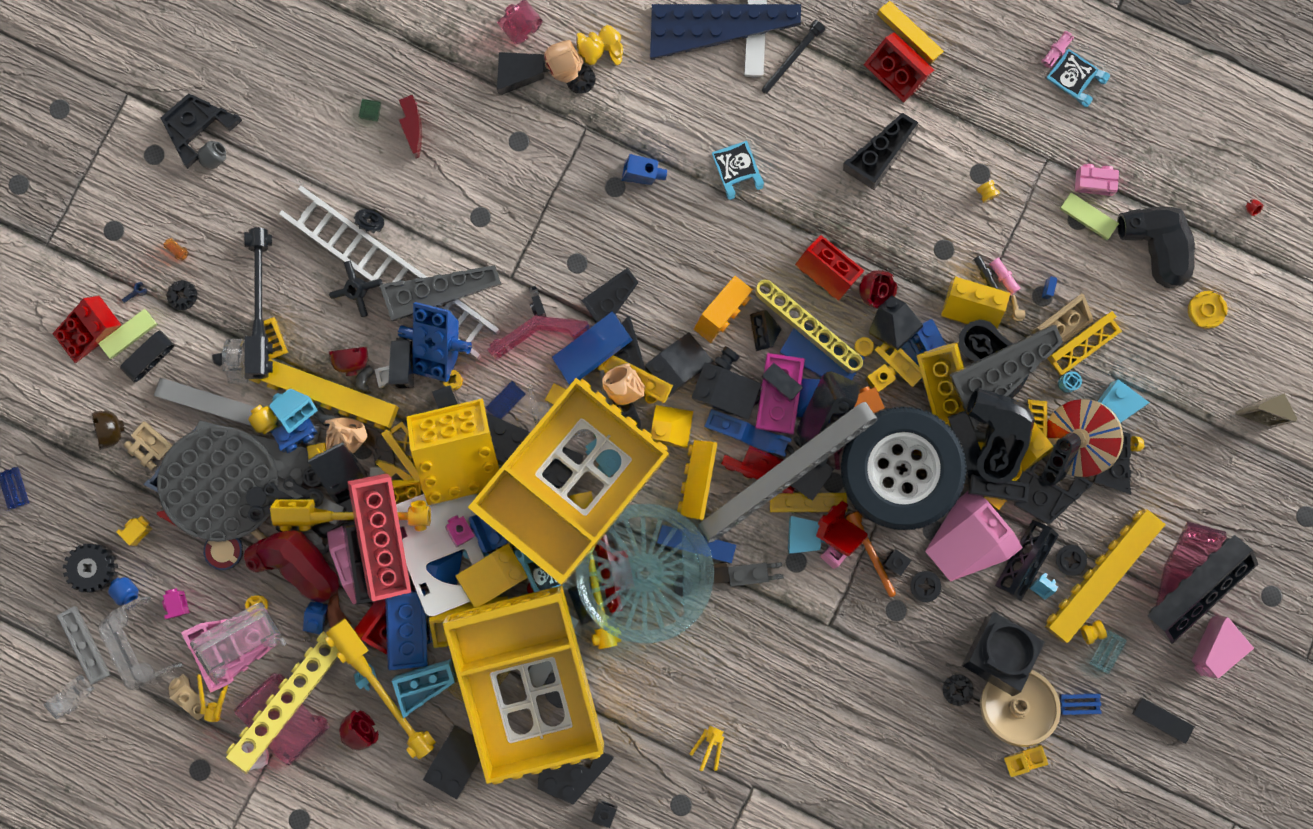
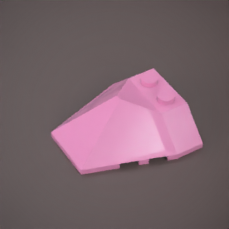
[181,613,278,693]

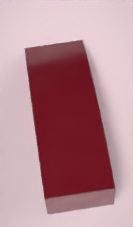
[399,94,422,159]

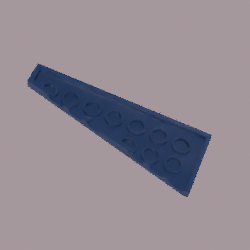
[650,4,801,60]

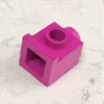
[445,515,475,547]
[162,588,190,619]

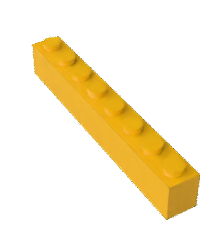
[244,359,399,430]
[1045,509,1166,643]

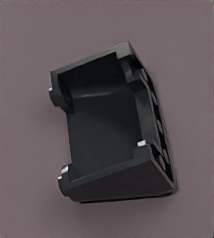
[797,371,861,467]

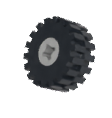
[63,544,118,593]

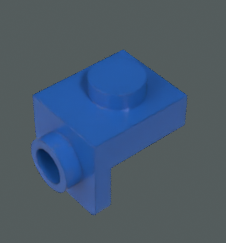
[303,602,328,634]

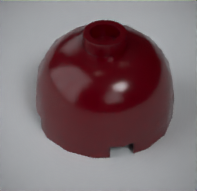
[859,270,897,309]
[328,347,368,376]
[339,710,379,751]

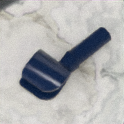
[122,282,147,303]

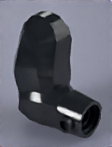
[1117,207,1195,289]
[959,320,1029,399]

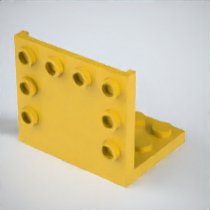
[406,398,500,505]

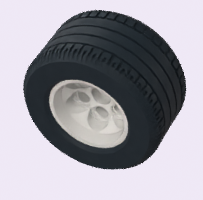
[841,407,966,530]

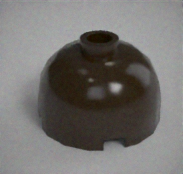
[91,411,125,450]

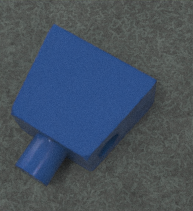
[621,154,667,185]

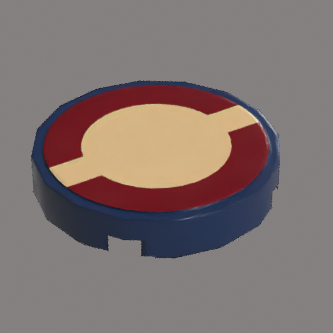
[203,538,243,570]

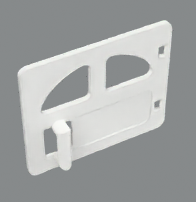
[396,465,527,617]

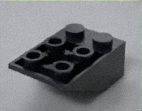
[308,442,368,504]

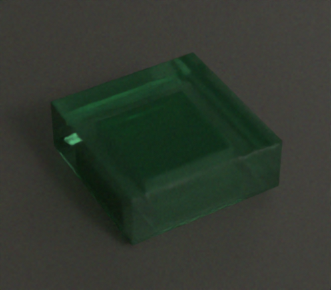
[358,99,382,122]

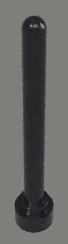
[762,20,826,94]

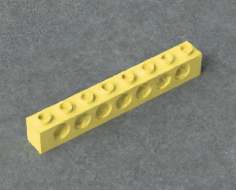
[226,628,339,774]

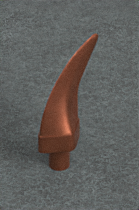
[327,590,352,628]

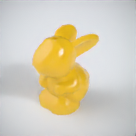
[576,25,623,66]

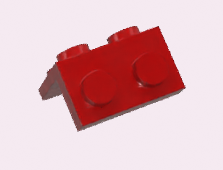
[816,501,868,556]

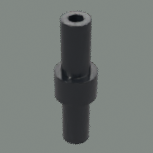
[973,255,999,289]

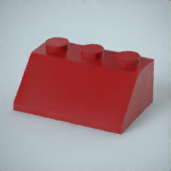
[864,32,935,103]
[795,235,865,301]
[354,599,387,655]

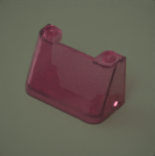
[234,673,330,765]

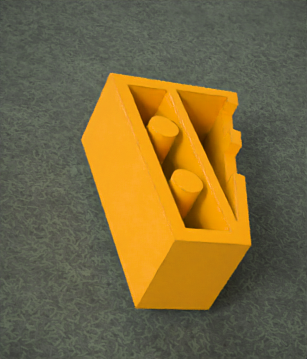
[693,276,753,343]

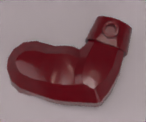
[244,531,339,602]

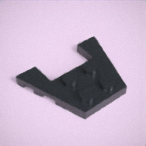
[161,93,242,169]
[1014,461,1093,525]
[537,752,614,805]

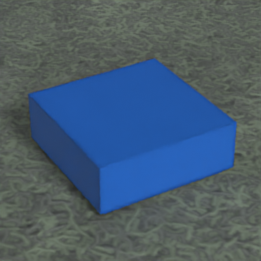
[1042,276,1058,299]

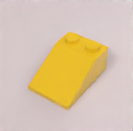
[455,544,528,608]

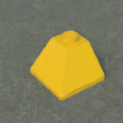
[651,405,694,449]

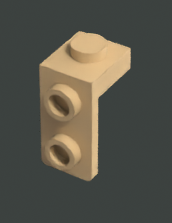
[168,674,209,720]

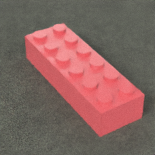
[347,473,411,602]

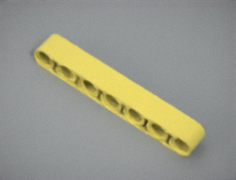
[755,280,863,373]

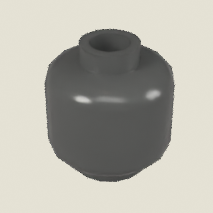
[197,141,226,169]

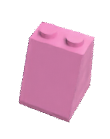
[1192,616,1254,679]

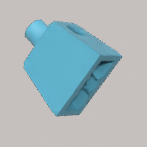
[269,389,318,433]
[788,516,826,554]

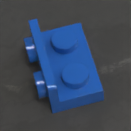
[912,319,946,353]
[271,418,318,453]
[468,515,510,553]

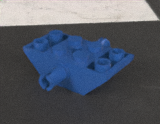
[398,302,472,382]

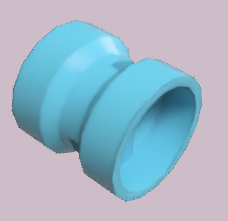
[1058,372,1082,393]

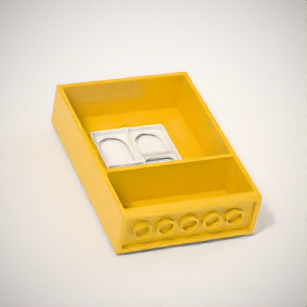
[468,378,669,586]
[443,585,604,785]

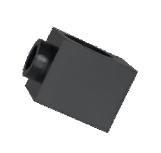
[882,549,912,576]
[592,799,618,828]

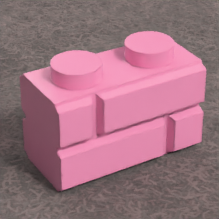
[1075,164,1119,196]

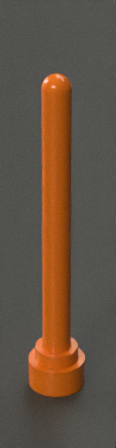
[845,511,896,597]

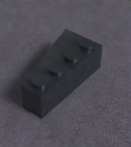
[843,113,918,190]

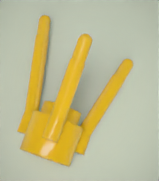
[197,674,228,722]
[690,726,725,772]

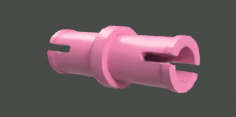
[1041,31,1074,68]
[989,258,1021,295]

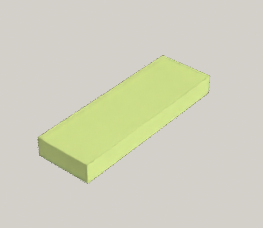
[1060,192,1119,240]
[98,309,158,359]

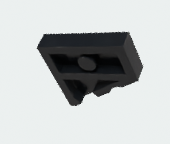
[529,285,548,322]

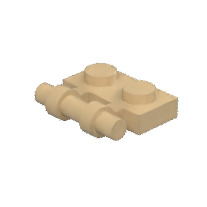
[123,421,173,471]

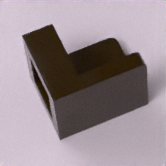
[704,563,730,585]

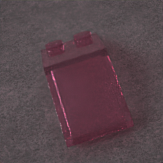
[487,316,590,361]
[1156,522,1227,627]

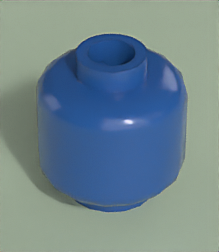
[108,577,139,606]

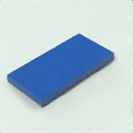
[552,312,632,385]
[779,323,865,380]
[385,589,428,671]

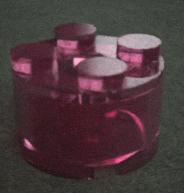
[497,0,543,44]

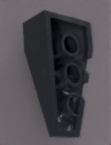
[342,521,372,604]

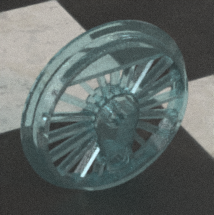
[576,504,714,643]

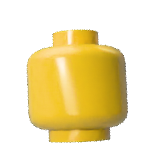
[248,405,278,434]

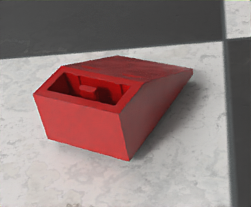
[52,295,122,363]

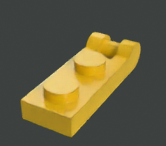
[874,343,923,387]

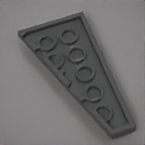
[949,325,1063,428]

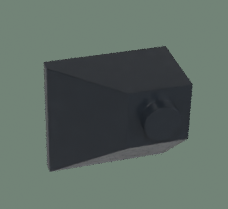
[869,295,923,351]

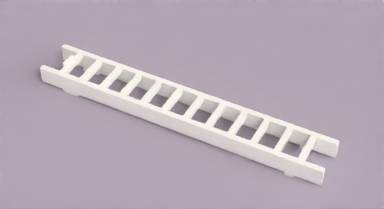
[279,186,500,360]

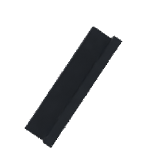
[995,520,1059,601]

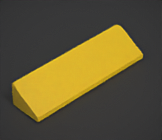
[877,1,944,65]

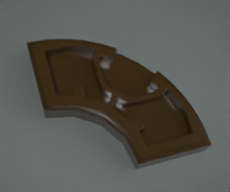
[362,426,395,466]

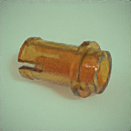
[163,238,189,261]

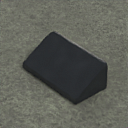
[761,363,803,402]

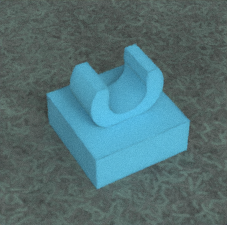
[1029,573,1058,600]
[354,663,378,691]

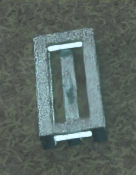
[1090,630,1127,674]

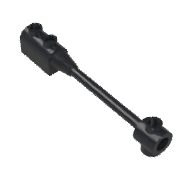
[244,227,273,379]

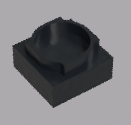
[962,612,1045,696]

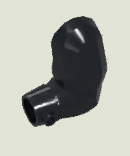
[966,388,1035,483]

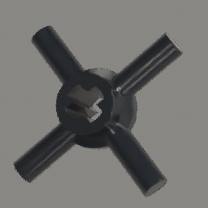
[329,260,383,317]

